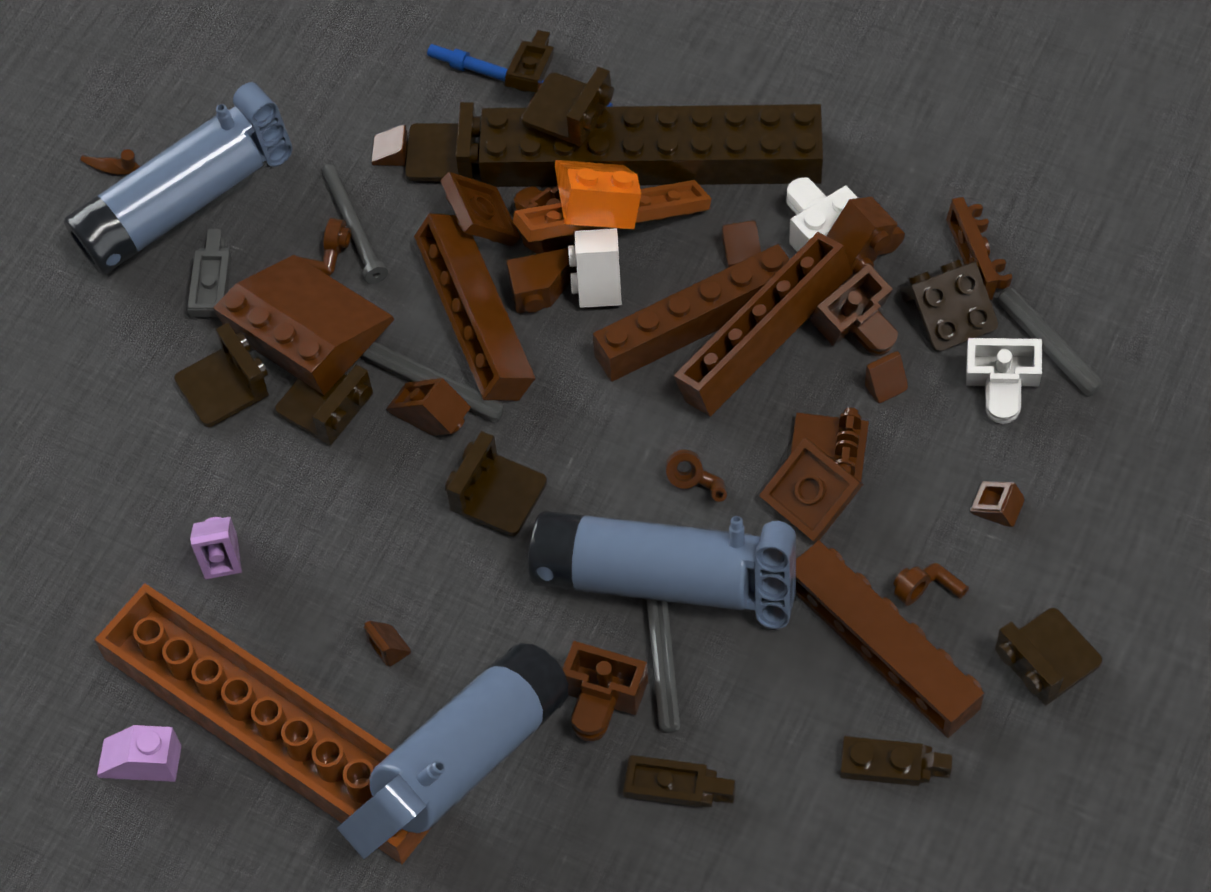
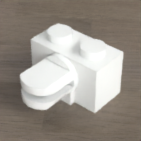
[786,177,858,252]
[568,228,622,308]
[966,338,1042,424]

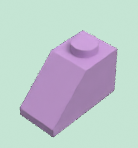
[190,517,242,580]
[97,725,181,782]

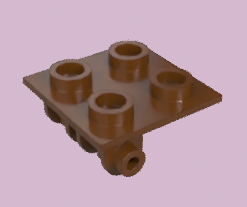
[790,408,869,482]

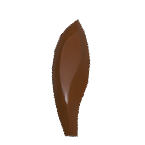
[80,149,140,175]

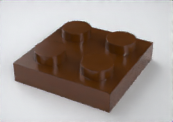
[440,172,521,246]
[759,437,864,542]

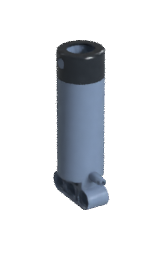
[64,82,292,275]
[528,511,796,629]
[337,643,569,859]

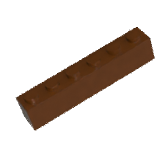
[414,213,536,401]
[674,232,853,417]
[593,244,790,382]
[795,540,985,738]

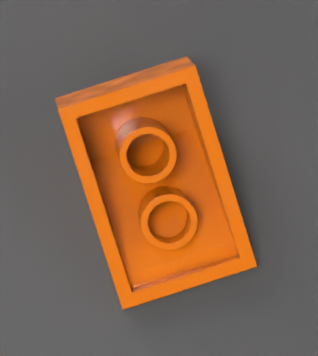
[555,160,641,229]

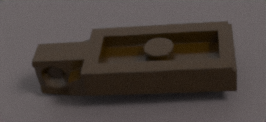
[505,30,554,93]
[840,736,952,786]
[623,755,736,808]

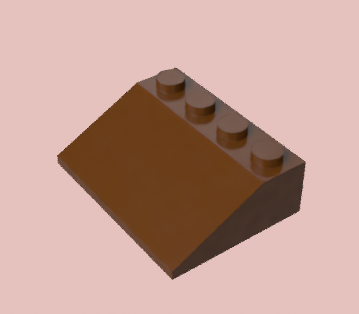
[213,254,394,395]

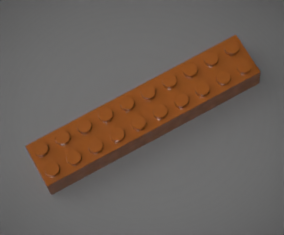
[94,583,432,865]

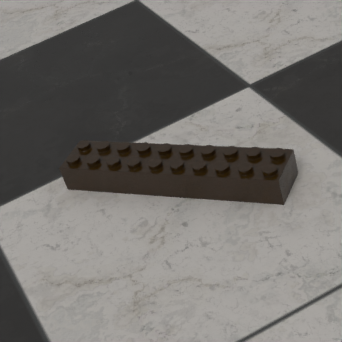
[479,104,823,187]

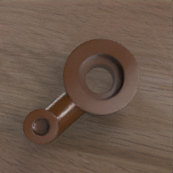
[299,218,351,276]
[666,449,727,502]
[893,563,969,606]

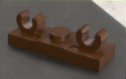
[946,197,1013,301]

